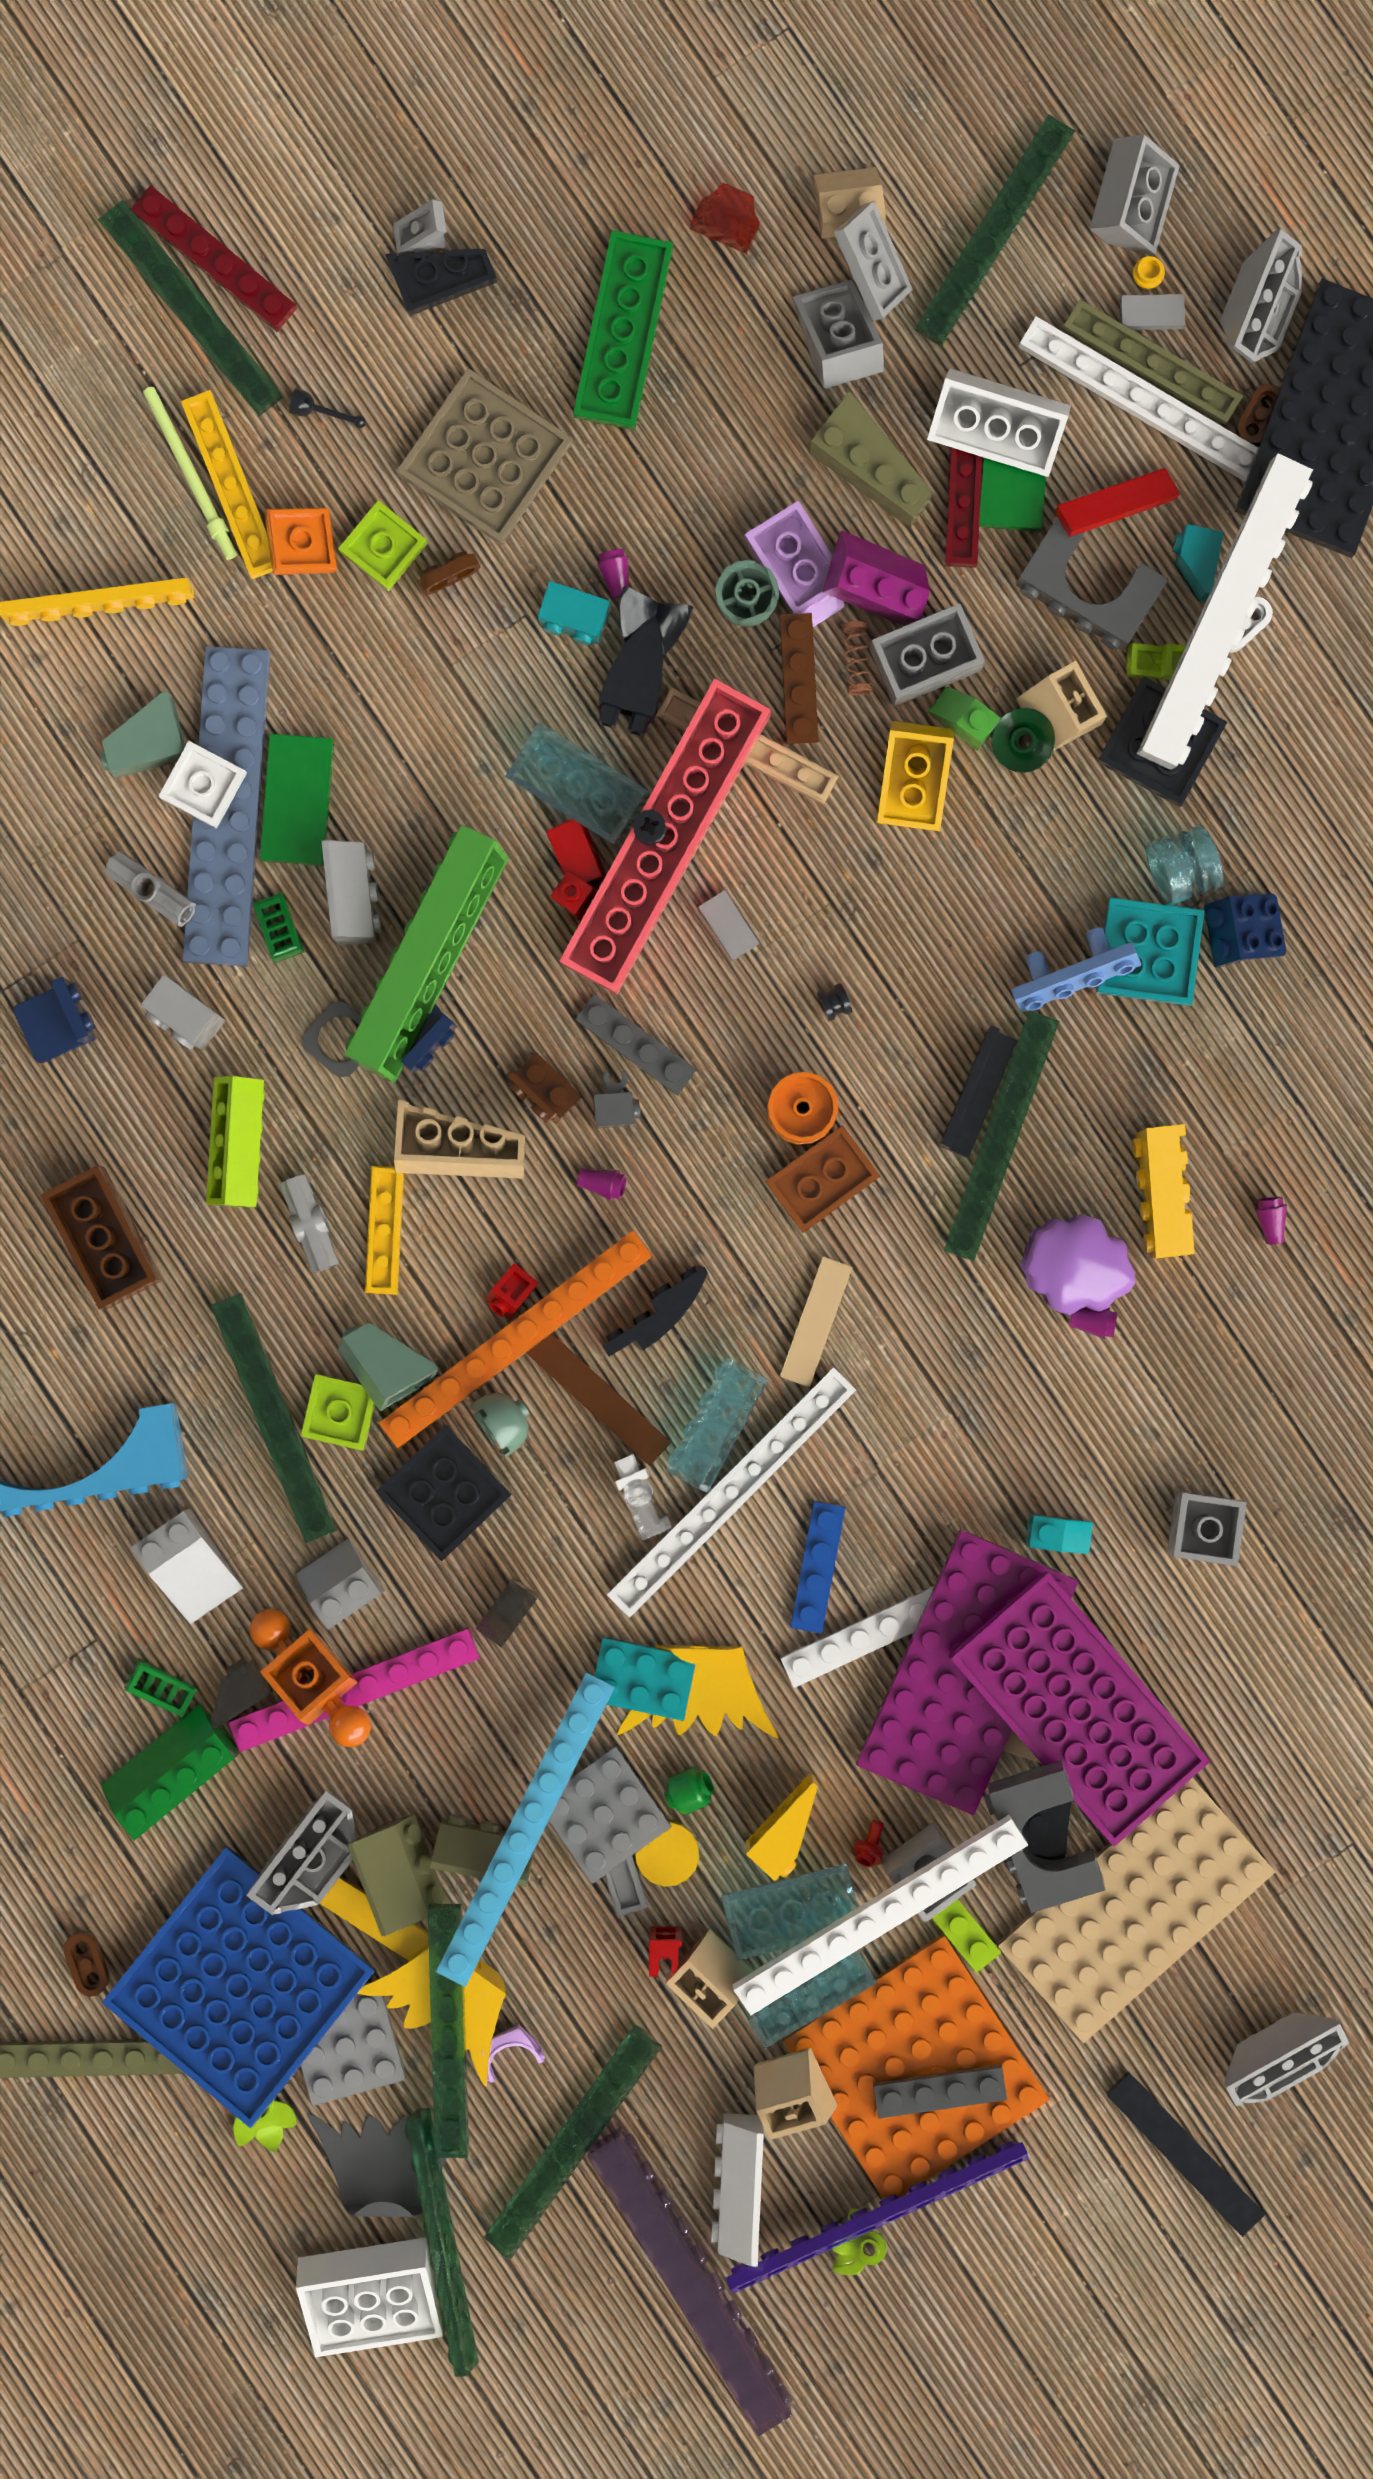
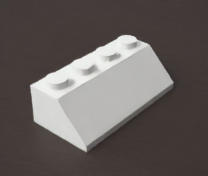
[927,368,1071,477]
[711,2113,764,2267]

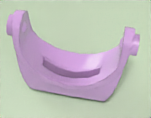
[482,2024,546,2083]

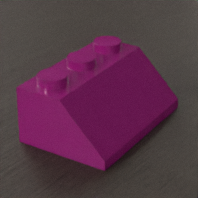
[822,531,930,626]

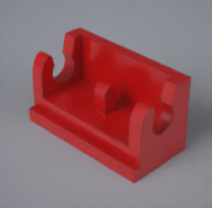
[546,817,607,886]
[649,1926,682,1977]

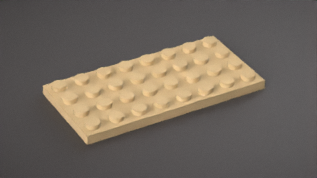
[997,1778,1275,2044]

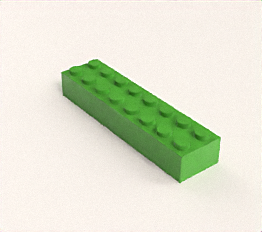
[344,825,509,1084]

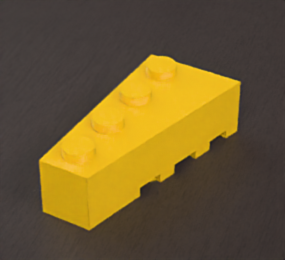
[1132,1124,1195,1259]

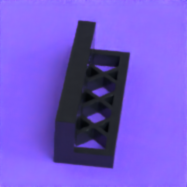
[939,1026,1018,1159]

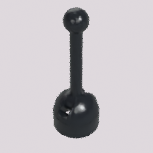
[289,388,366,428]

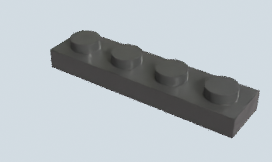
[575,994,697,1096]
[873,2064,1007,2119]

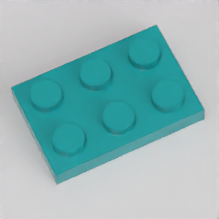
[595,1637,696,1721]

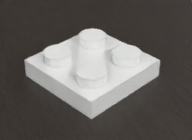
[158,741,247,829]

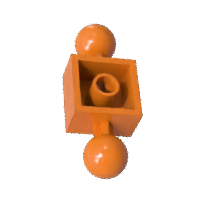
[249,1609,371,1747]

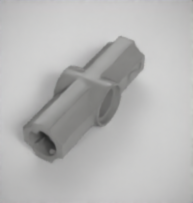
[105,851,196,927]
[280,1174,340,1274]

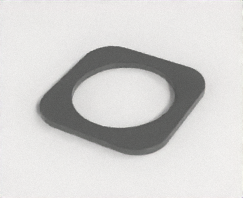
[303,1002,361,1077]

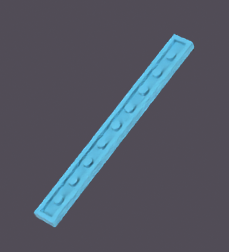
[436,1673,615,1987]

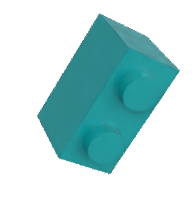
[538,581,611,646]

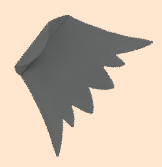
[307,2113,469,2217]

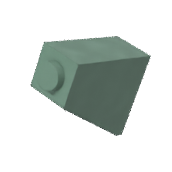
[100,691,186,778]
[338,1323,438,1411]

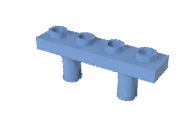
[1011,928,1142,1012]

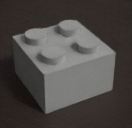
[141,975,226,1050]
[1167,1491,1247,1566]

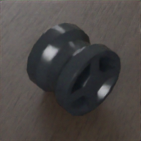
[633,810,666,846]
[817,983,852,1022]

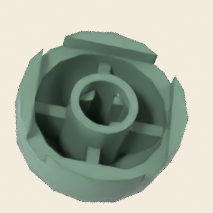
[715,560,779,627]
[469,1393,530,1458]

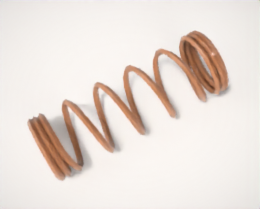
[842,621,872,695]

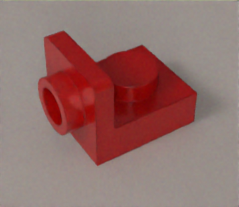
[551,872,597,922]
[485,1263,539,1320]

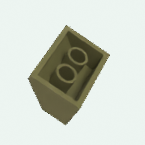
[347,1814,449,1936]
[430,1815,535,1887]

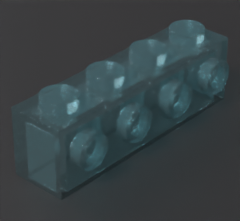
[666,1358,768,1492]
[747,1949,877,2049]

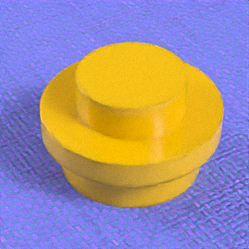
[1133,256,1165,289]

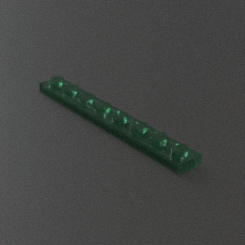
[915,114,1075,347]
[98,200,283,417]
[943,1010,1059,1261]
[211,1293,337,1543]
[427,1904,469,2158]
[484,2025,662,2259]
[405,2107,479,2377]

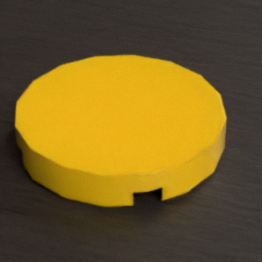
[636,1820,699,1887]

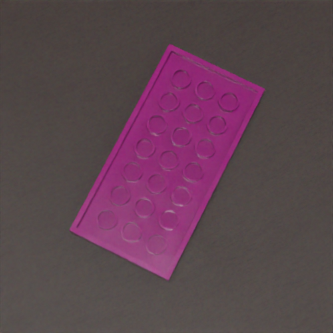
[856,1529,1079,1816]
[948,1570,1210,1847]

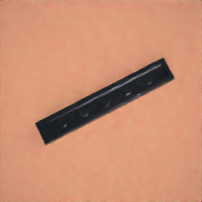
[1106,2071,1265,2237]

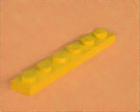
[181,390,272,579]
[0,577,195,626]

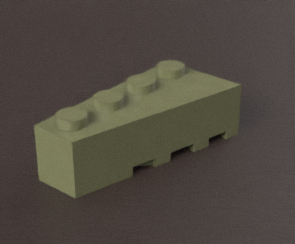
[810,391,932,528]

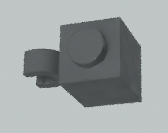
[594,1071,641,1129]

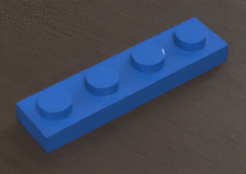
[790,1501,845,1634]

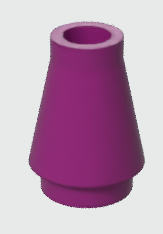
[597,549,629,599]
[577,1168,627,1201]
[1255,1196,1287,1245]
[1069,1308,1118,1339]

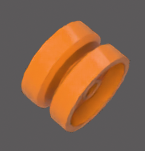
[767,1072,838,1145]

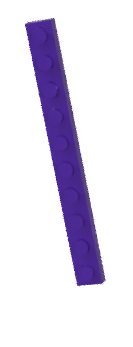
[725,2140,1029,2294]

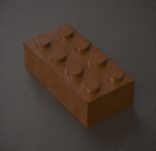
[40,1165,163,1310]

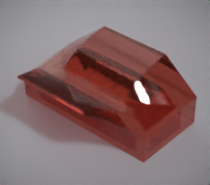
[690,183,760,254]

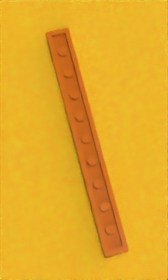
[379,1230,653,1449]

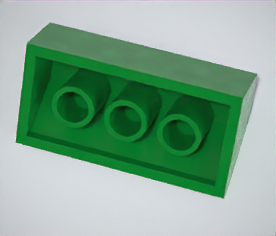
[100,1703,241,1841]

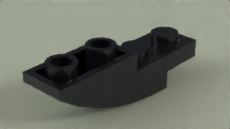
[603,1265,708,1357]

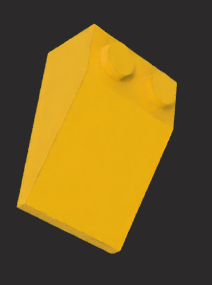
[877,721,955,831]
[745,1772,818,1881]

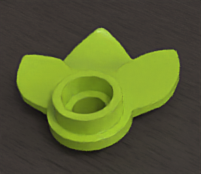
[233,2099,297,2152]
[832,2208,887,2275]

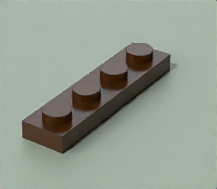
[780,613,819,744]

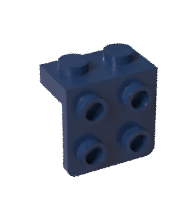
[1204,894,1286,967]
[13,977,96,1063]
[401,1006,457,1073]

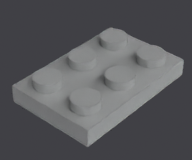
[834,201,913,321]

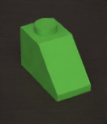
[927,686,1001,751]

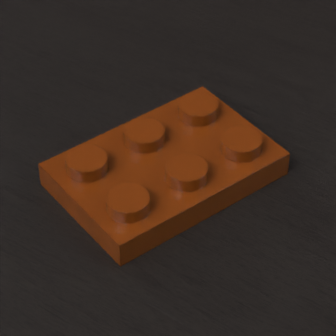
[765,1125,880,1233]

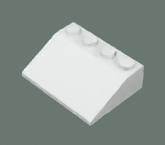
[296,2237,443,2357]

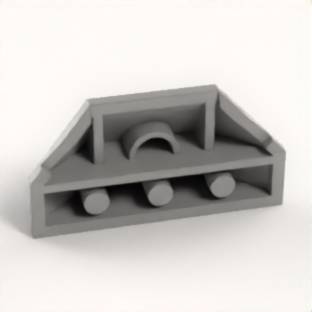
[1220,229,1302,362]
[246,1790,357,1915]
[1223,2013,1349,2106]

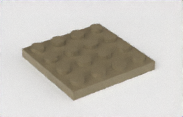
[396,368,573,545]

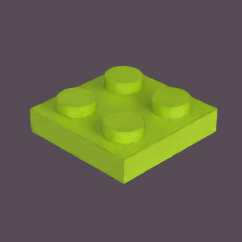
[338,500,428,592]
[301,1374,375,1451]

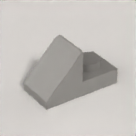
[393,199,446,255]

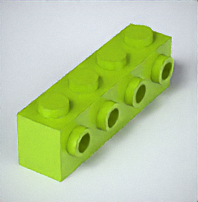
[206,1076,265,1207]

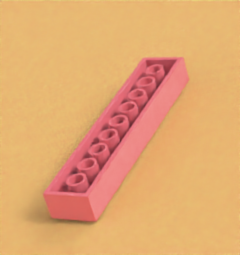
[559,679,771,995]

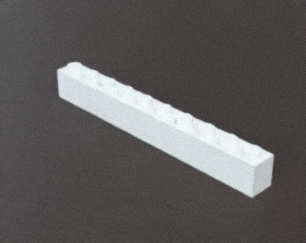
[1137,453,1313,770]

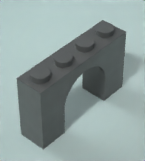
[1016,517,1168,652]
[984,1760,1106,1913]

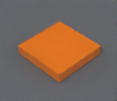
[265,508,337,575]

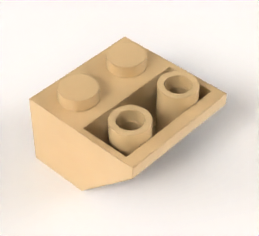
[1016,661,1107,751]
[665,1928,754,2029]
[754,2048,838,2140]

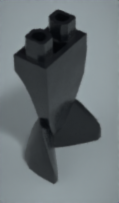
[599,586,693,737]

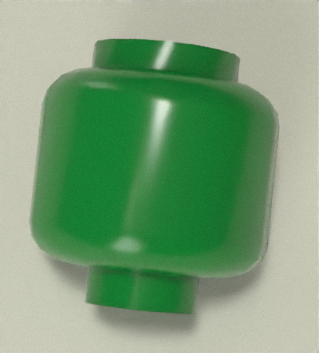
[664,1767,714,1815]

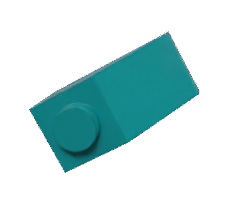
[1172,524,1224,602]
[1025,1513,1093,1554]

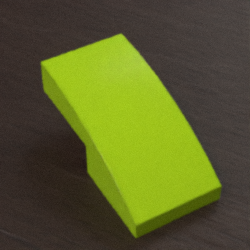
[1126,643,1186,680]

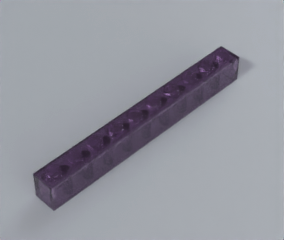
[587,2126,793,2437]

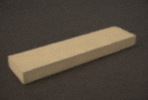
[779,1257,853,1387]

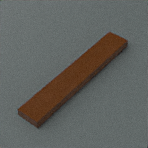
[526,1333,671,1466]

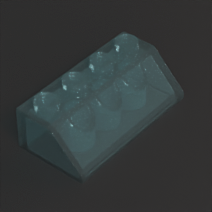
[505,722,648,845]
[721,1863,858,1961]

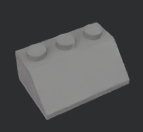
[1089,134,1180,255]
[322,840,382,946]

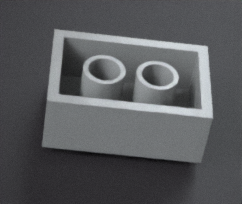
[869,603,985,707]

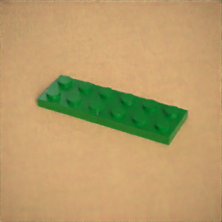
[573,230,674,430]

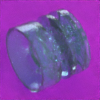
[1146,824,1224,906]

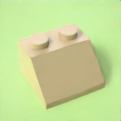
[813,167,886,239]

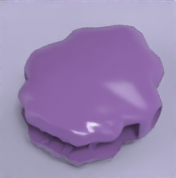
[1020,1214,1135,1315]

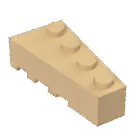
[394,1100,525,1179]

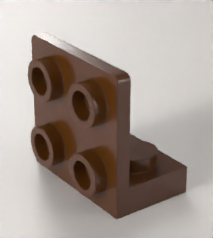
[507,1052,582,1124]

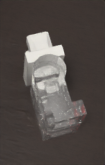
[614,1454,674,1541]

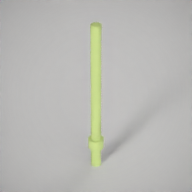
[143,387,237,560]

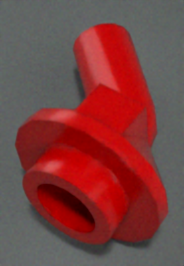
[852,1819,884,1867]

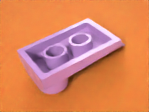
[744,501,844,627]

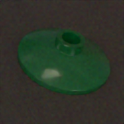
[992,708,1055,773]

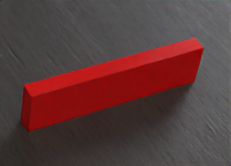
[1055,468,1180,537]

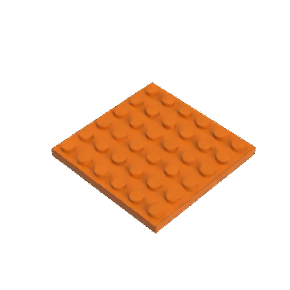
[782,1933,1050,2199]

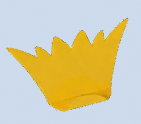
[617,1645,778,1739]
[358,1939,506,2086]

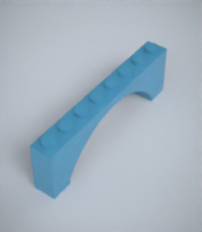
[0,1403,188,1517]

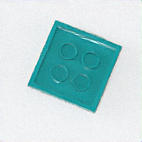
[1096,897,1205,1006]

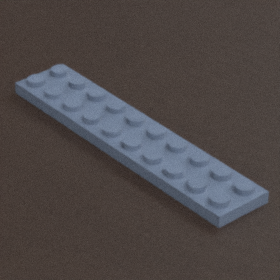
[183,646,271,967]

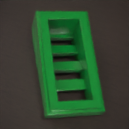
[253,892,305,963]
[124,1658,198,1718]

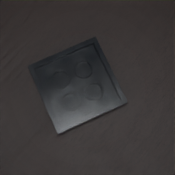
[1097,677,1227,807]
[375,1425,512,1562]

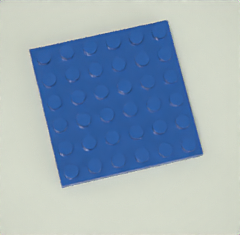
[102,1846,376,2129]

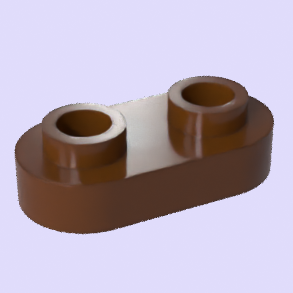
[1235,384,1280,446]
[418,551,481,595]
[64,1931,110,1997]

